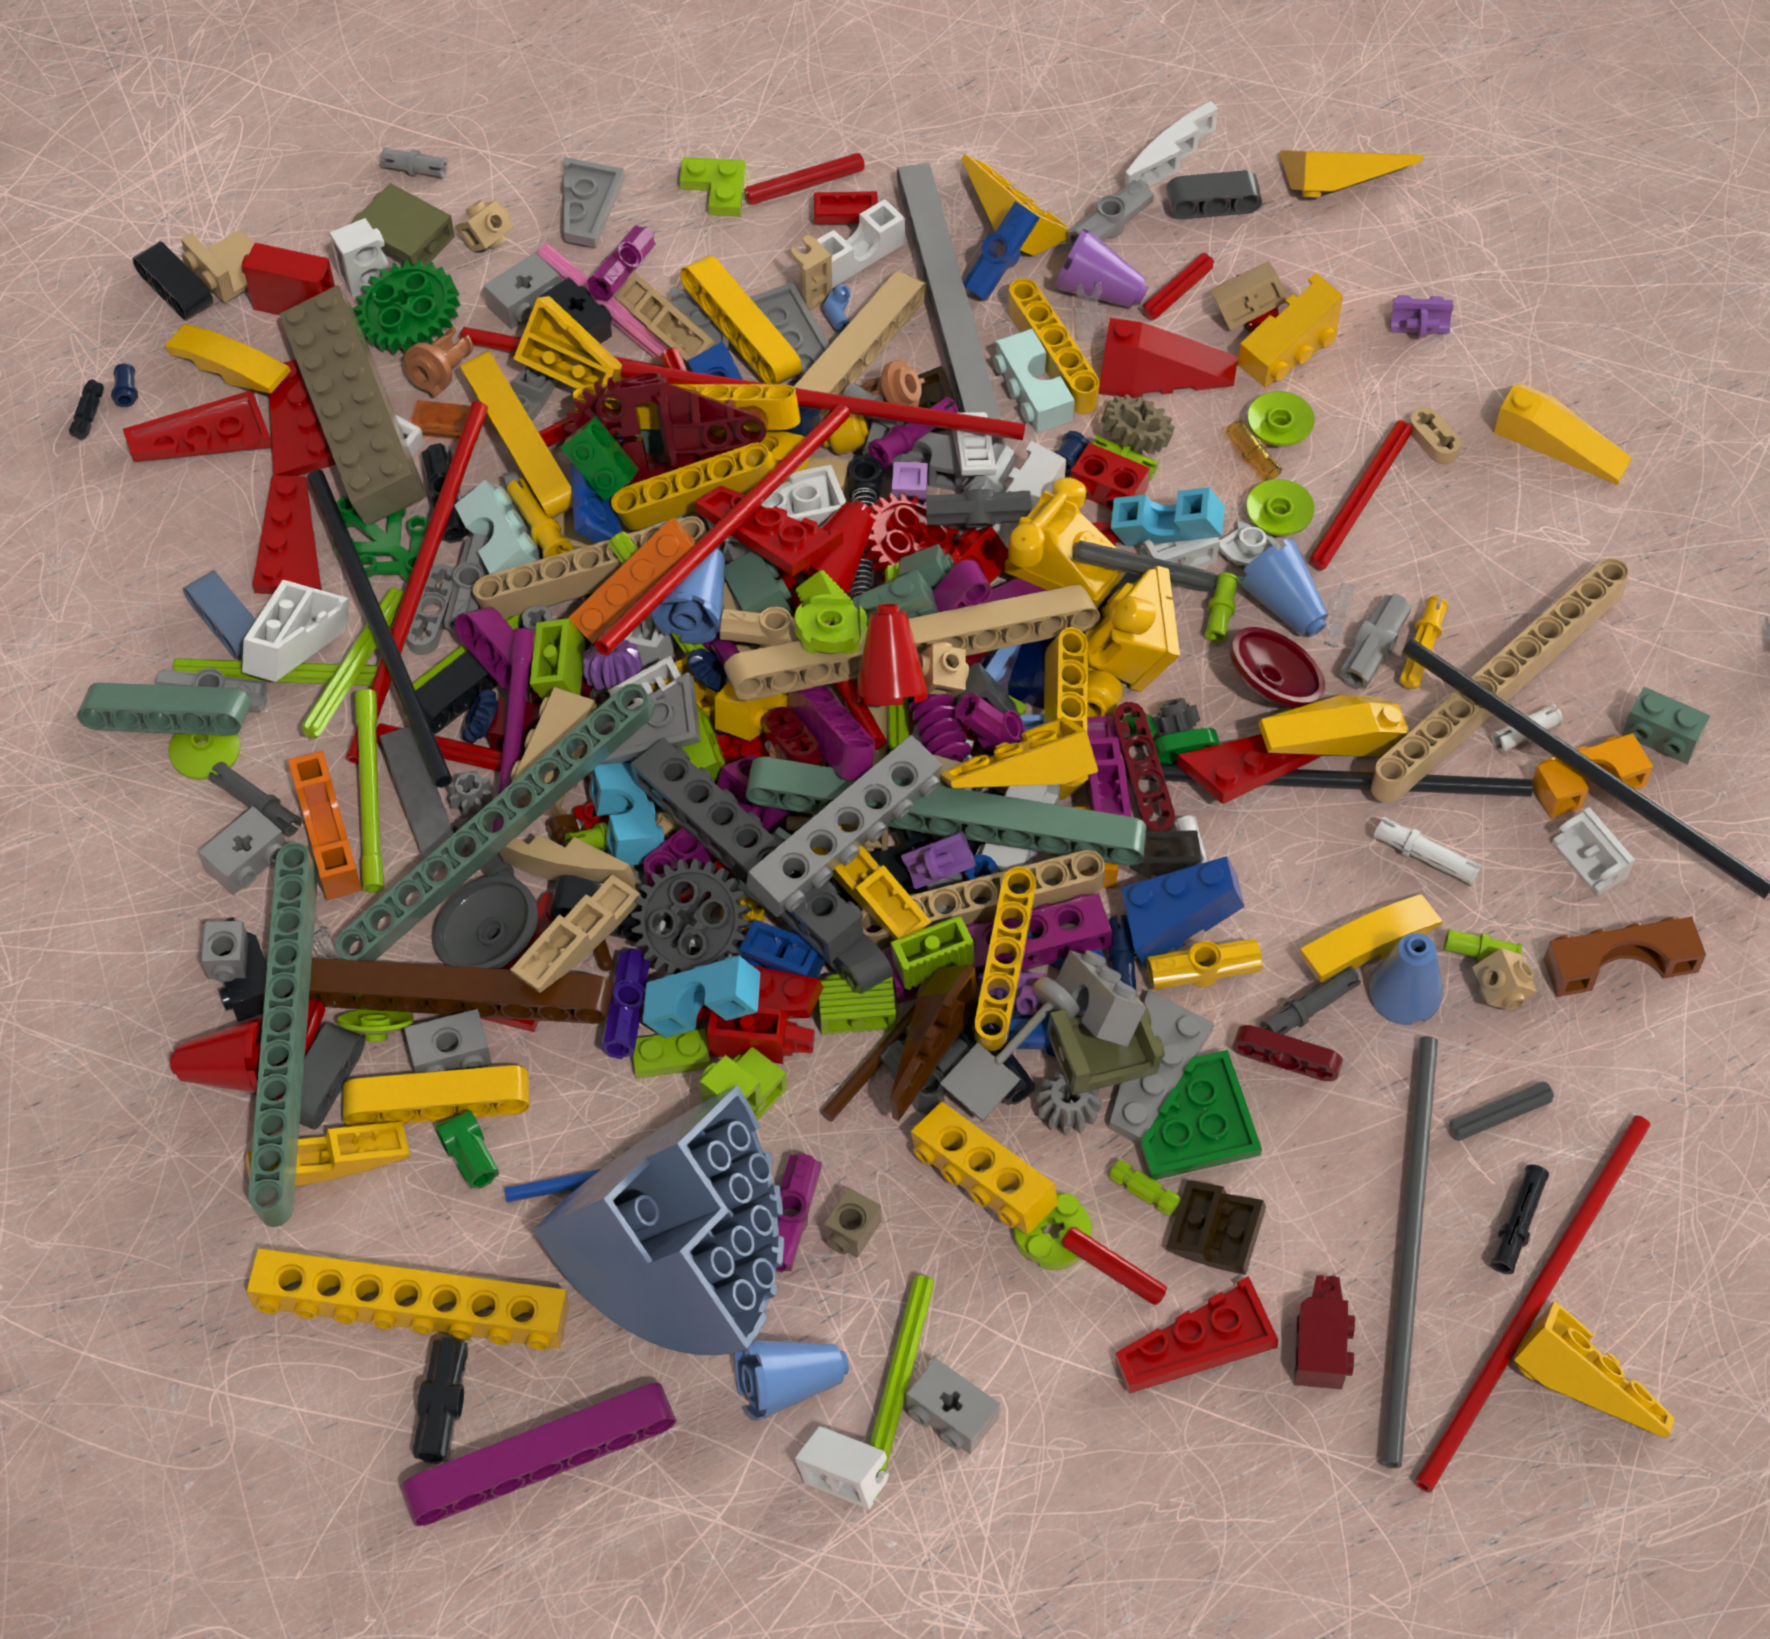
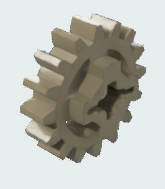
[1101,394,1175,454]

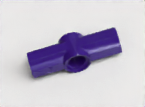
[601,948,650,1059]

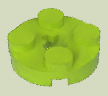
[794,594,867,654]
[1014,1193,1092,1270]

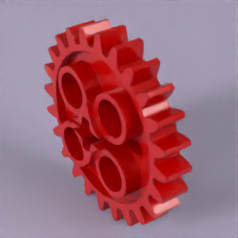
[864,493,960,581]

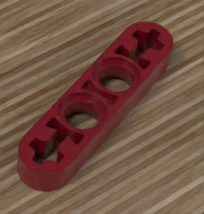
[1113,702,1175,837]

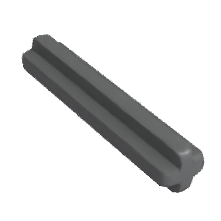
[1448,1082,1554,1141]

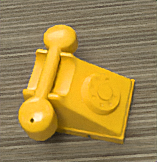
[1004,478,1126,609]
[1085,566,1180,692]

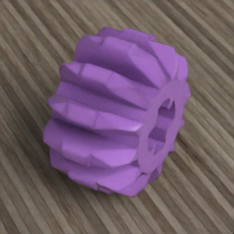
[582,640,643,690]

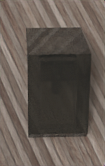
[1129,830,1202,879]

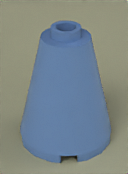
[1237,538,1328,637]
[651,548,725,644]
[1368,933,1443,1025]
[734,1340,849,1421]

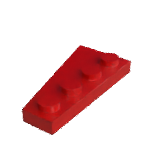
[123,390,272,462]
[252,475,322,594]
[679,953,824,1020]

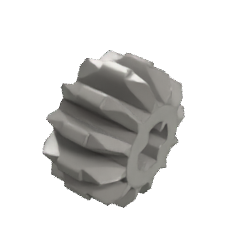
[1037,1071,1102,1135]

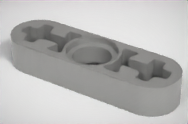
[407,564,454,655]

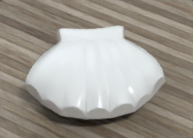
[1219,521,1282,567]

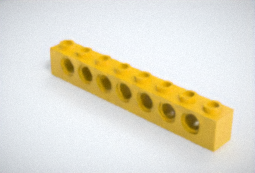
[246,1248,569,1351]

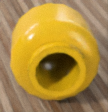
[824,414,871,455]
[1087,670,1124,717]

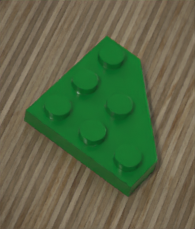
[1140,1050,1262,1180]

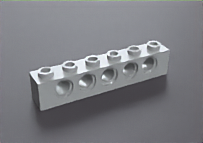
[746,735,942,917]

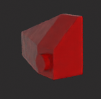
[1099,318,1238,398]

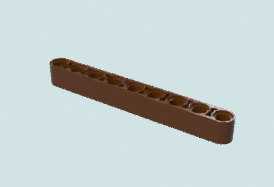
[284,958,613,1024]

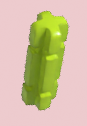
[1109,1159,1180,1215]

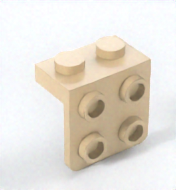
[181,231,254,303]

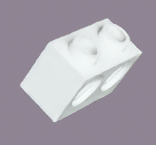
[330,218,389,298]

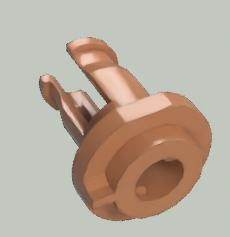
[404,327,473,397]
[859,360,925,407]

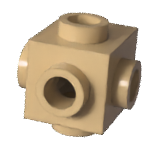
[454,200,514,252]
[919,642,969,698]
[1472,948,1538,1011]

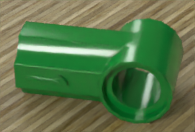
[435,1109,499,1189]

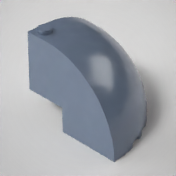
[532,1085,784,1355]

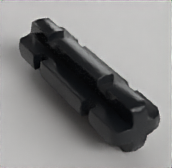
[69,379,104,440]

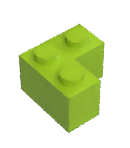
[700,1047,787,1121]

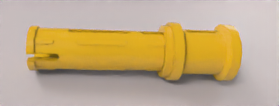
[507,478,573,558]

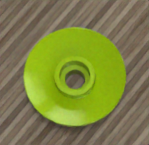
[1247,391,1315,446]
[1246,479,1315,536]
[168,733,240,780]
[338,1010,414,1042]

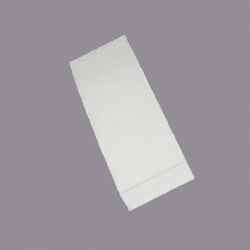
[1124,101,1218,187]

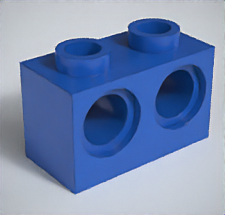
[740,919,825,978]

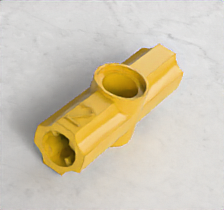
[1146,938,1263,990]

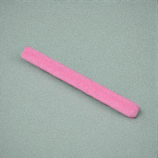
[536,244,671,365]

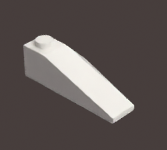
[706,465,846,542]

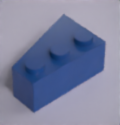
[1121,856,1245,969]

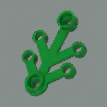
[333,496,433,583]

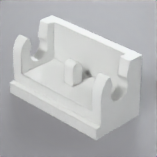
[1139,537,1220,568]
[1552,807,1635,896]
[795,1426,889,1510]

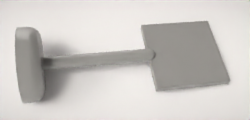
[940,976,1080,1122]

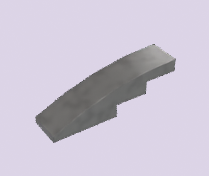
[380,726,454,860]

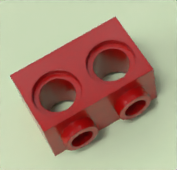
[1071,442,1150,512]
[944,526,1009,584]

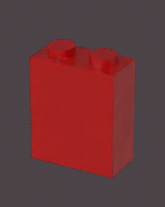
[241,242,335,315]

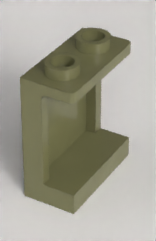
[350,183,455,267]
[1046,994,1165,1095]

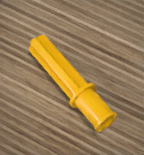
[1399,596,1449,690]

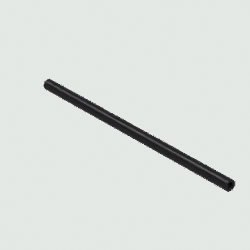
[308,469,453,788]
[1402,638,1770,899]
[1125,763,1533,797]

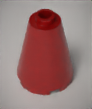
[798,499,875,596]
[855,604,928,706]
[170,1019,281,1094]

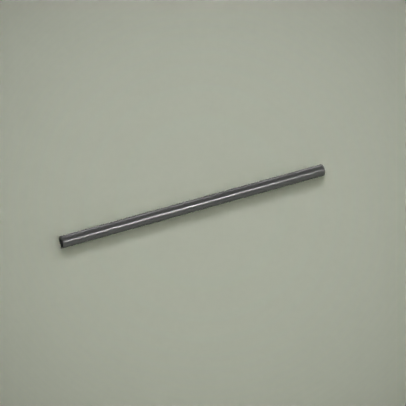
[1381,1036,1438,1469]

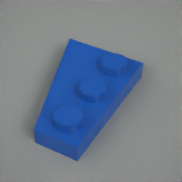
[570,463,623,543]

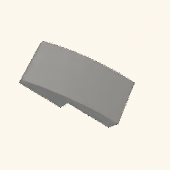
[513,366,558,421]

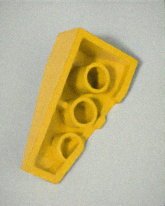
[1280,150,1423,197]
[1258,694,1409,757]
[1514,1300,1675,1438]

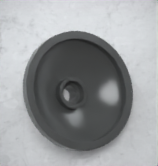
[434,875,538,969]

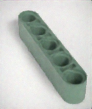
[77,683,252,736]

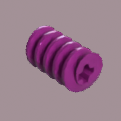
[909,694,972,762]

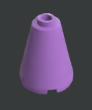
[1054,229,1149,308]

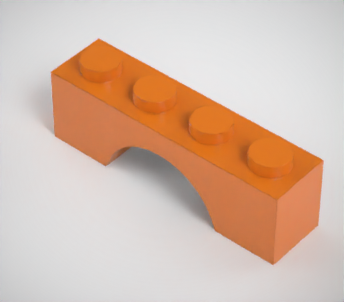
[568,517,697,644]
[288,751,362,900]

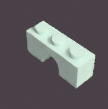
[993,329,1075,433]
[454,480,539,574]

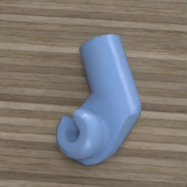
[823,284,851,332]

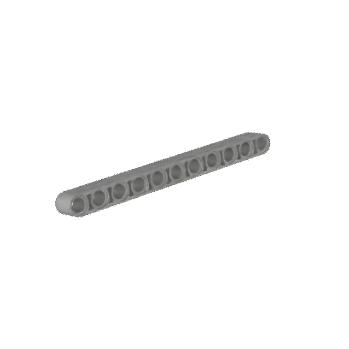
[897,163,1002,440]

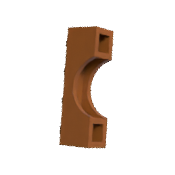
[1544,916,1706,997]

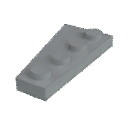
[1109,990,1214,1145]

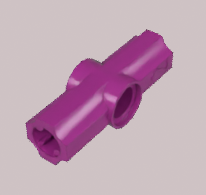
[587,225,656,301]
[955,692,1027,751]
[776,1153,822,1273]

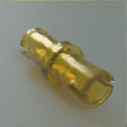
[1226,419,1282,481]

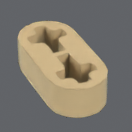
[1410,408,1461,464]

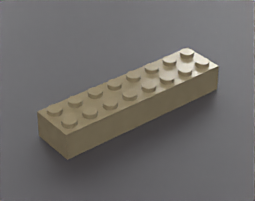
[279,285,428,526]

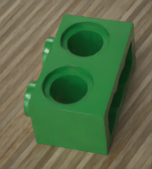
[560,416,639,501]

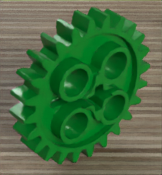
[353,259,460,354]

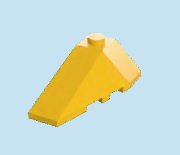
[961,153,1070,256]
[1494,383,1632,485]
[941,717,1098,788]

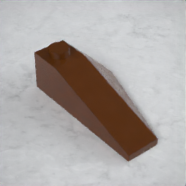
[890,964,978,1121]

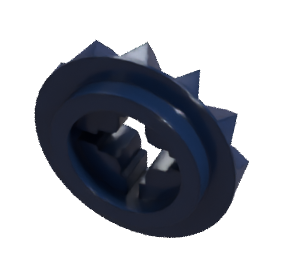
[687,648,729,692]
[462,689,498,744]

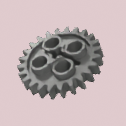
[631,859,752,975]

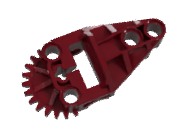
[564,372,768,487]

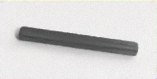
[1072,540,1217,592]

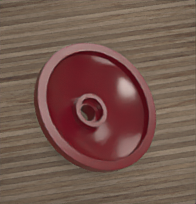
[1229,627,1325,708]

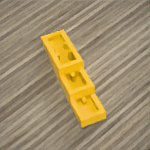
[164,324,291,393]
[811,825,931,940]
[1300,894,1442,983]
[245,1121,410,1187]

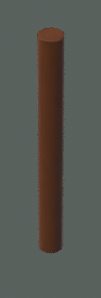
[821,1005,916,1122]

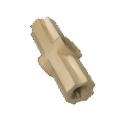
[720,607,831,648]

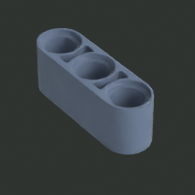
[183,570,256,659]

